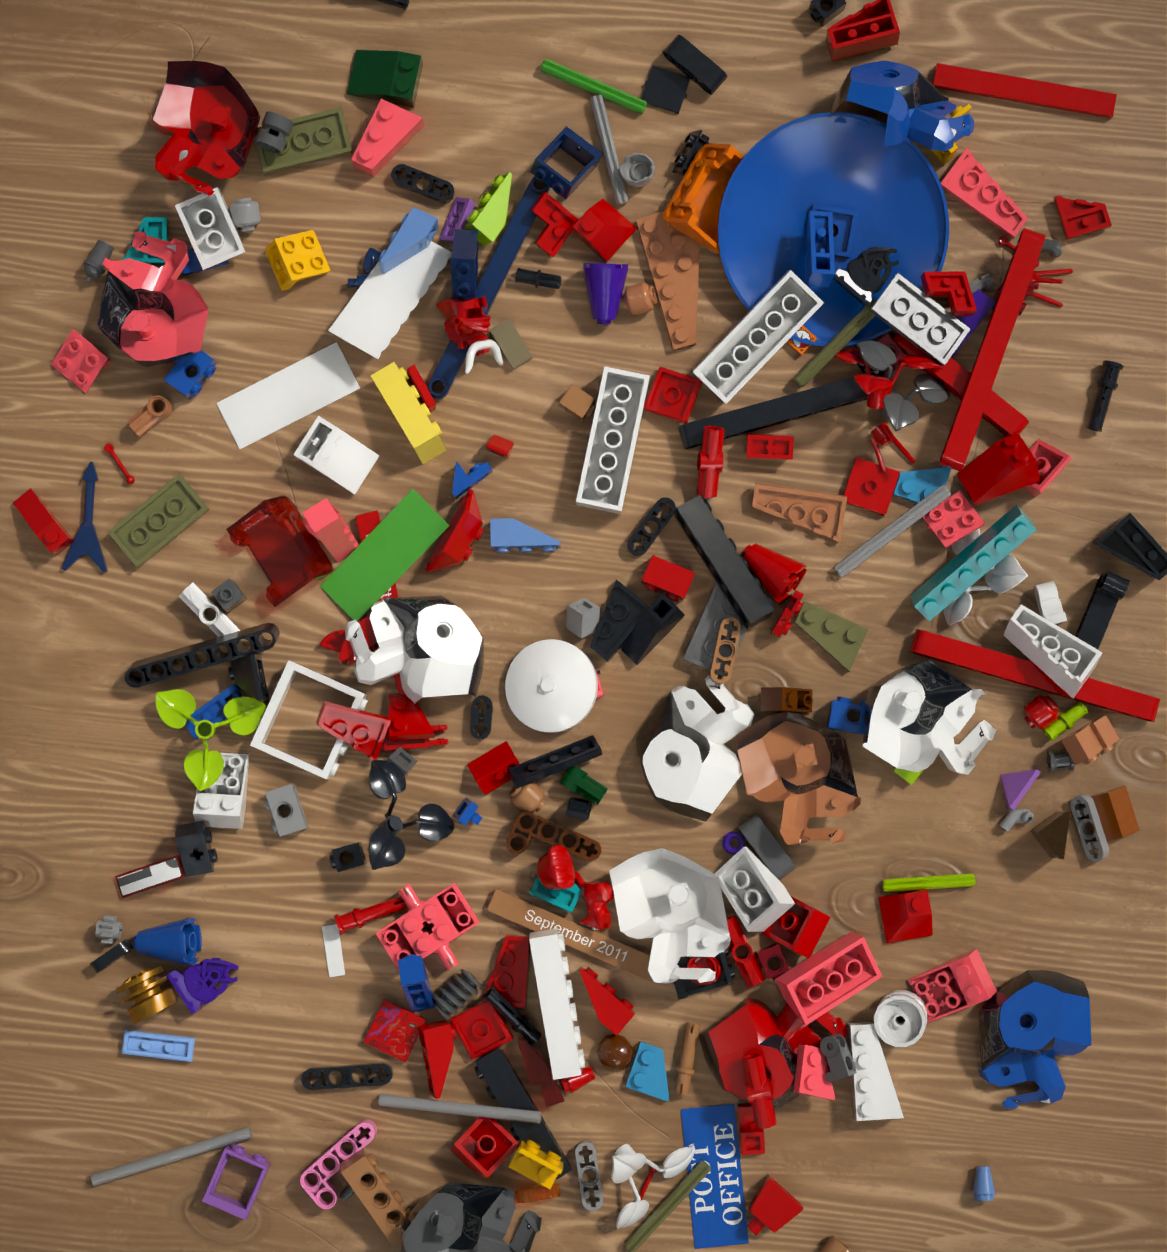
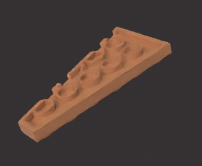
[636,211,700,351]

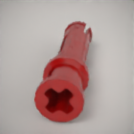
[334,896,406,935]

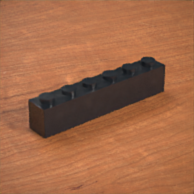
[674,495,774,630]
[474,1046,572,1180]

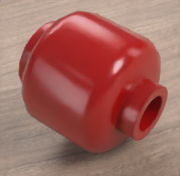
[1024,695,1060,730]

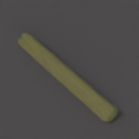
[794,299,877,387]
[624,1160,711,1252]

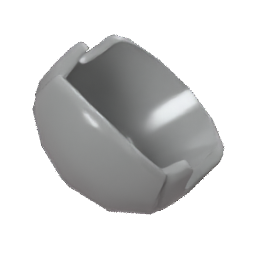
[619,153,655,188]

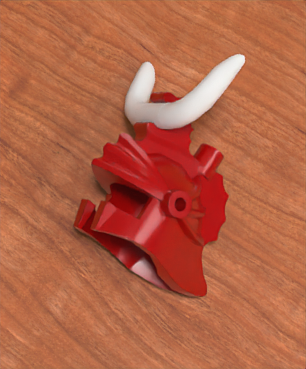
[436,296,503,374]

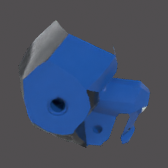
[978,970,1092,1109]

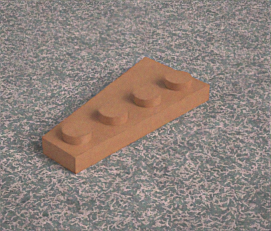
[752,483,847,542]

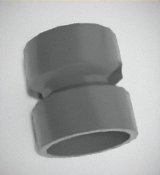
[254,111,294,154]

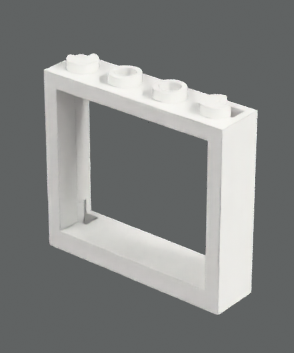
[250,660,368,780]

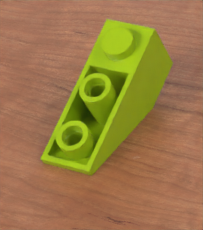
[464,172,512,246]

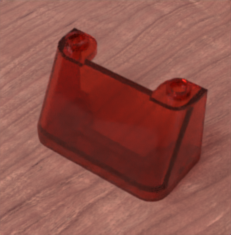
[226,496,333,607]

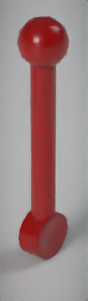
[998,236,1040,268]
[104,443,135,484]
[633,1164,657,1202]

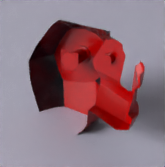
[148,61,261,196]
[699,997,848,1107]

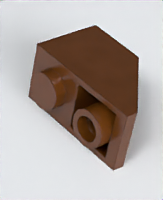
[761,687,813,713]

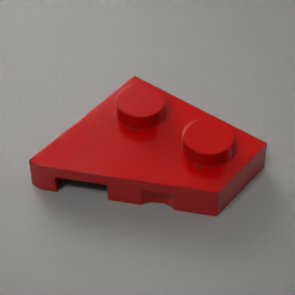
[1053,195,1112,240]
[771,590,804,638]
[389,694,435,741]

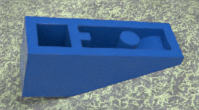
[805,211,835,287]
[398,954,436,1012]

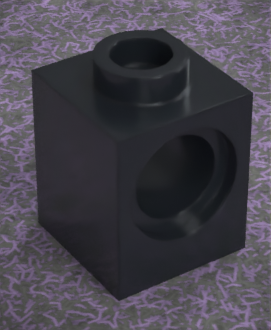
[809,0,846,26]
[329,842,367,872]

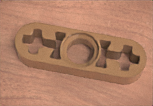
[709,617,741,685]

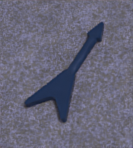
[62,462,108,573]

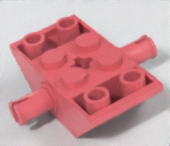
[375,883,480,971]

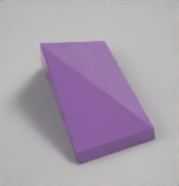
[440,197,475,242]
[1000,770,1041,810]

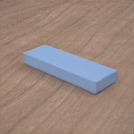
[122,1029,195,1062]

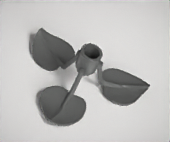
[856,341,950,431]

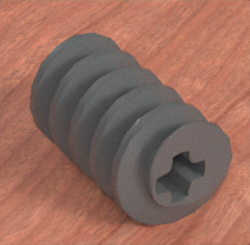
[432,969,484,1020]

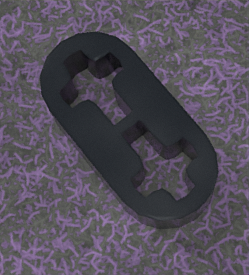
[470,695,493,740]
[90,939,134,973]

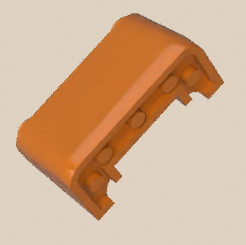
[663,143,744,254]

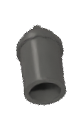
[83,240,114,283]

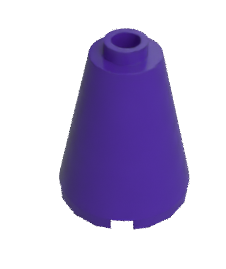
[583,263,628,324]

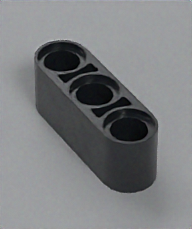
[663,35,727,95]

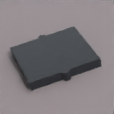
[642,66,690,114]

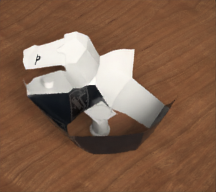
[345,595,484,704]
[863,660,997,775]

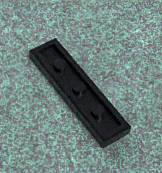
[507,735,603,789]

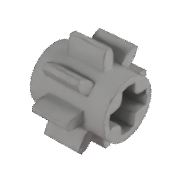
[95,915,123,944]

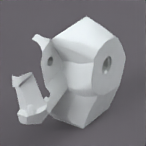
[609,848,731,984]

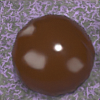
[597,1034,634,1071]

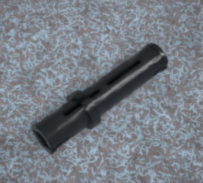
[483,987,541,1044]

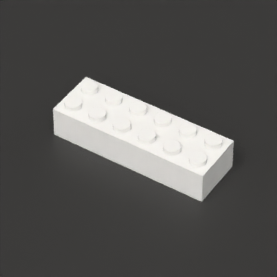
[692,270,824,404]
[576,366,650,514]
[529,928,585,1080]

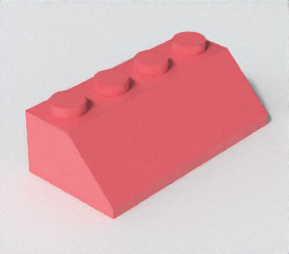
[775,932,882,1025]

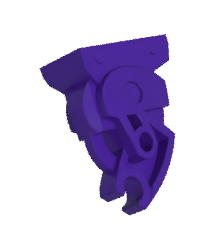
[167,958,239,1014]

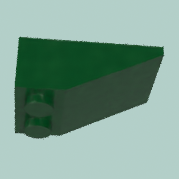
[347,50,423,108]

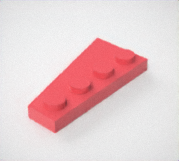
[941,148,1028,239]

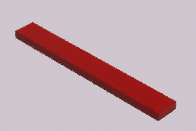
[933,63,1117,119]

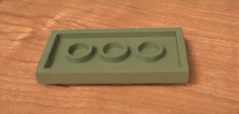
[255,107,353,175]
[108,474,209,568]

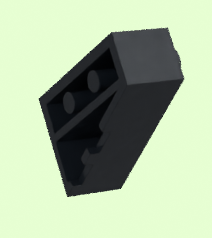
[1092,513,1167,580]

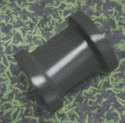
[1047,751,1075,772]

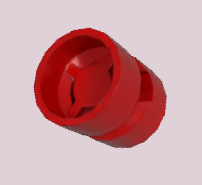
[687,957,722,985]

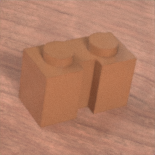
[1061,715,1120,765]

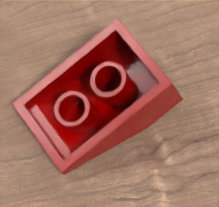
[957,433,1040,506]

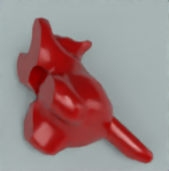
[574,870,614,930]

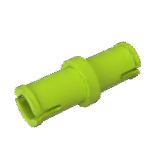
[1043,701,1088,741]

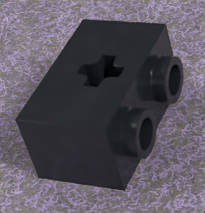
[175,821,218,877]

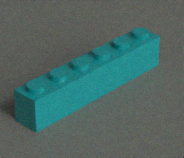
[910,504,1037,621]

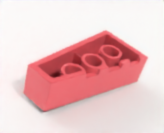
[302,498,359,562]

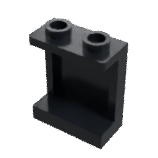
[673,949,735,1000]

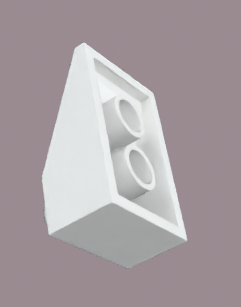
[175,188,245,270]
[714,847,795,932]

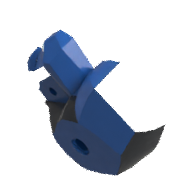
[830,61,974,151]

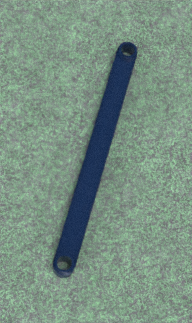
[428,176,550,399]

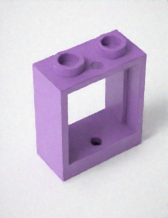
[202,1144,271,1220]

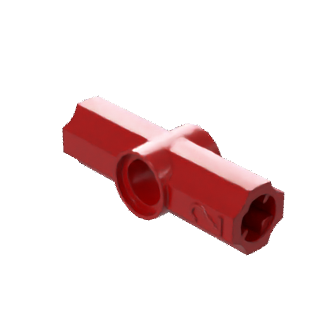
[696,425,724,498]
[727,915,766,988]
[742,1053,777,1129]

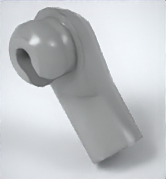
[999,808,1034,832]

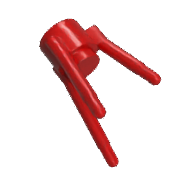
[1025,269,1073,307]
[869,423,915,472]

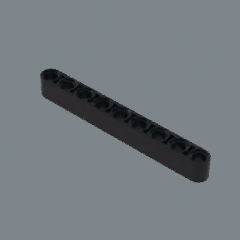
[678,372,876,449]

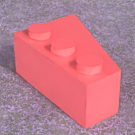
[351,99,424,176]

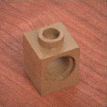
[559,384,596,421]

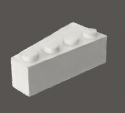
[1003,605,1102,699]
[847,1021,904,1121]

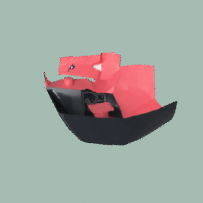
[96,231,209,367]

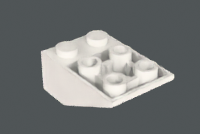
[293,416,379,494]
[193,753,249,829]

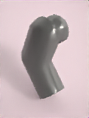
[1040,239,1062,258]

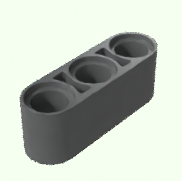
[737,814,797,881]

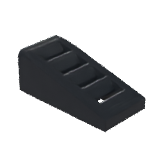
[566,797,592,820]

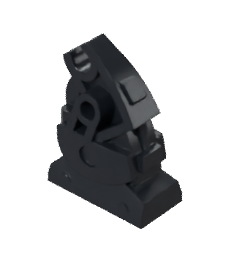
[833,246,899,306]

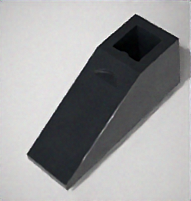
[621,593,685,665]

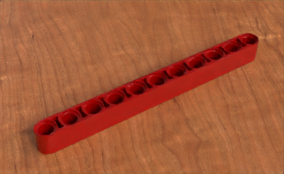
[939,228,1046,472]
[910,629,1161,722]

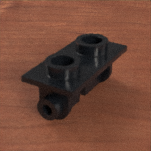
[672,130,710,177]

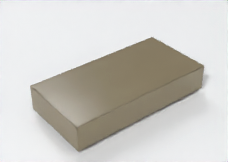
[489,318,533,370]

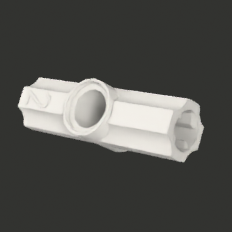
[179,582,241,637]

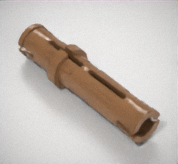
[674,1022,701,1095]

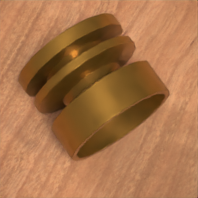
[116,966,179,1024]

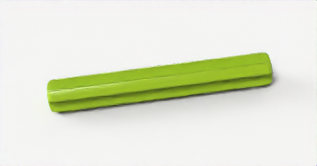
[882,873,975,892]

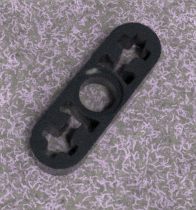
[391,164,455,204]
[628,497,676,556]

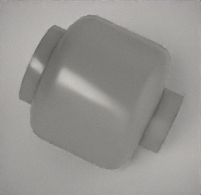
[229,197,261,232]

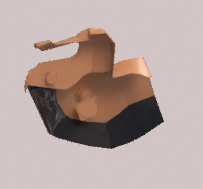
[736,711,861,846]

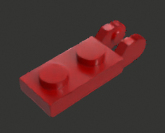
[383,725,448,751]

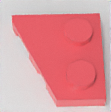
[793,1045,835,1100]

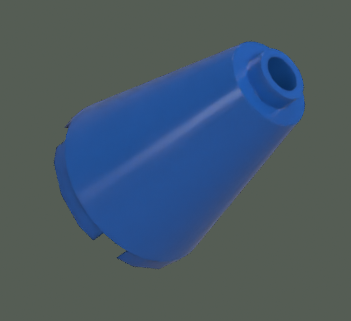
[133,918,202,965]

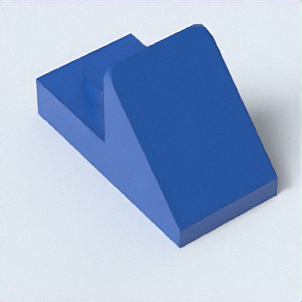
[452,461,493,500]

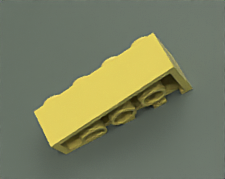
[370,362,447,464]

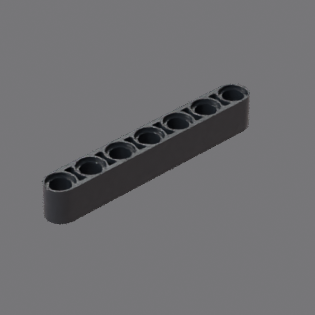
[124,623,280,688]

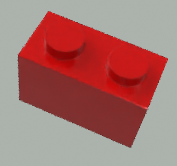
[641,555,695,602]

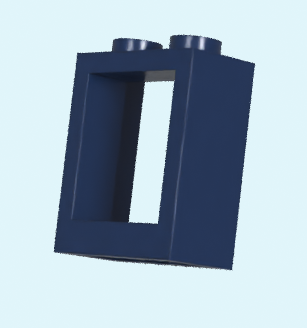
[530,126,603,199]
[451,229,479,299]

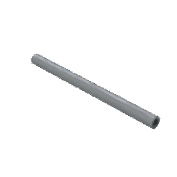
[379,1094,541,1124]
[91,1127,252,1186]

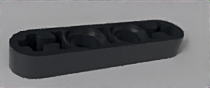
[301,1063,393,1090]

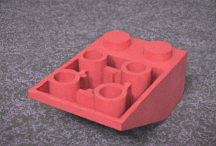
[908,949,997,1023]

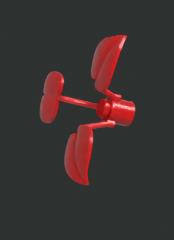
[834,350,942,409]

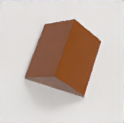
[1082,786,1140,841]

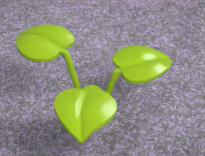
[155,689,266,791]

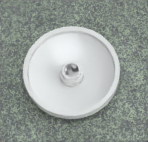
[505,639,598,733]

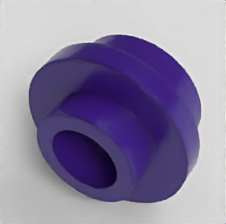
[722,831,746,855]

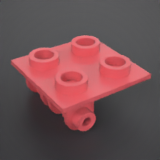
[51,329,111,393]
[923,491,985,548]

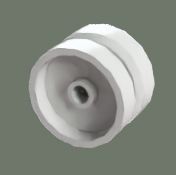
[874,990,927,1047]

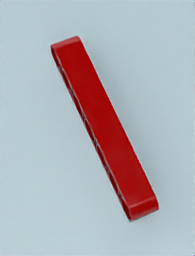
[893,333,1029,437]

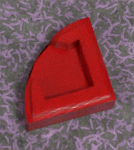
[319,630,346,653]

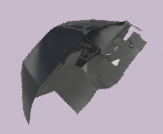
[401,1182,542,1252]

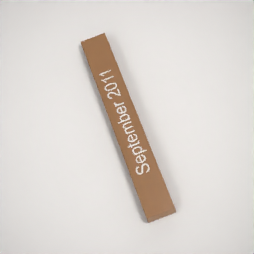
[487,889,659,984]

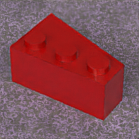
[826,0,900,62]

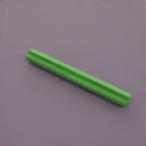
[541,59,647,114]

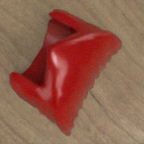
[537,845,575,890]

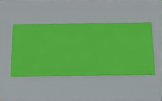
[320,489,450,622]

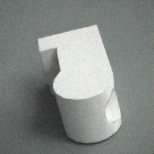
[1034,581,1067,624]

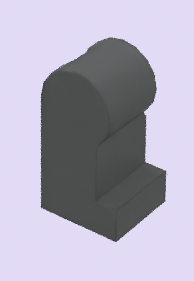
[820,1033,857,1083]

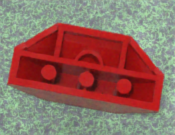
[425,488,485,574]

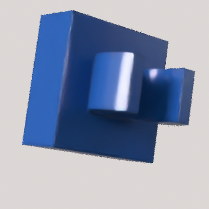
[453,797,483,825]

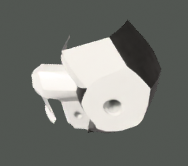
[636,676,754,822]

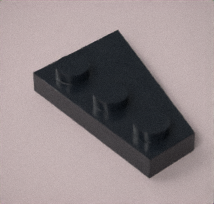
[590,579,649,662]

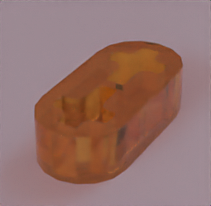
[515,1183,561,1203]

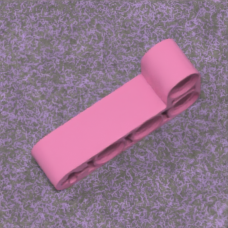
[300,1119,377,1209]

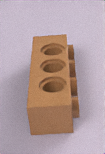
[339,1148,412,1246]

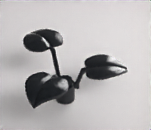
[368,760,454,870]

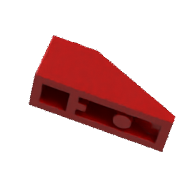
[13,488,74,555]
[417,1020,456,1099]

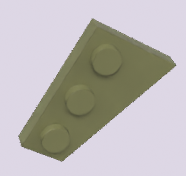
[795,601,868,672]

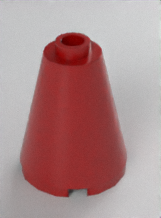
[741,543,807,604]

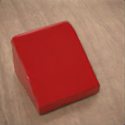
[486,435,514,458]

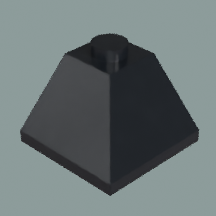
[228,654,270,703]

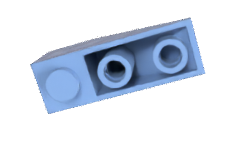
[379,207,438,274]
[490,518,561,553]

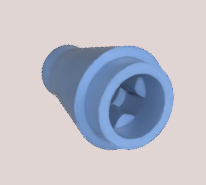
[972,1167,996,1201]

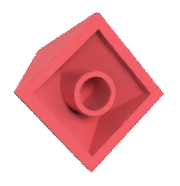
[1024,439,1072,497]

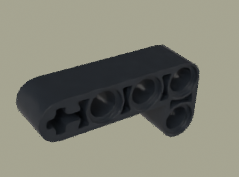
[1075,571,1130,650]

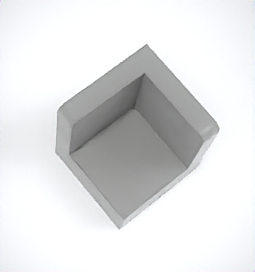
[566,597,600,638]

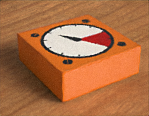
[786,325,817,356]

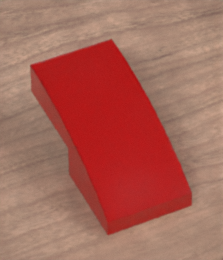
[738,1103,765,1155]

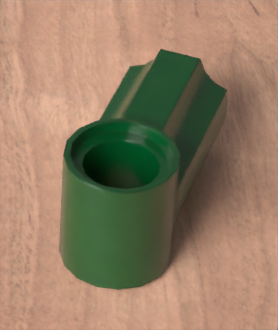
[559,766,608,805]

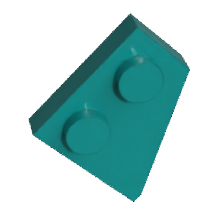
[122,217,169,265]
[529,875,582,914]

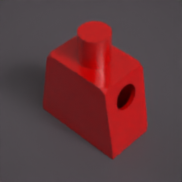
[747,1174,804,1235]

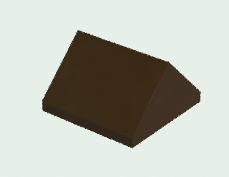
[1031,811,1071,859]

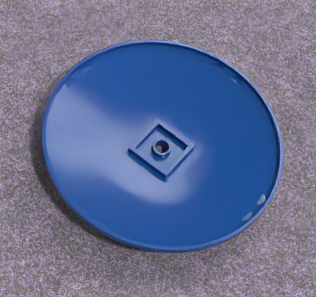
[718,112,949,346]

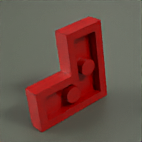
[530,192,579,257]
[920,271,977,316]

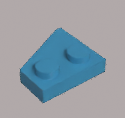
[893,467,951,504]
[625,1041,669,1101]

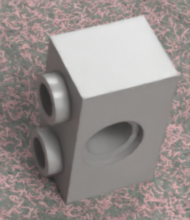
[263,784,309,837]

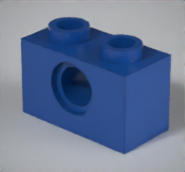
[164,350,217,399]
[827,697,867,735]

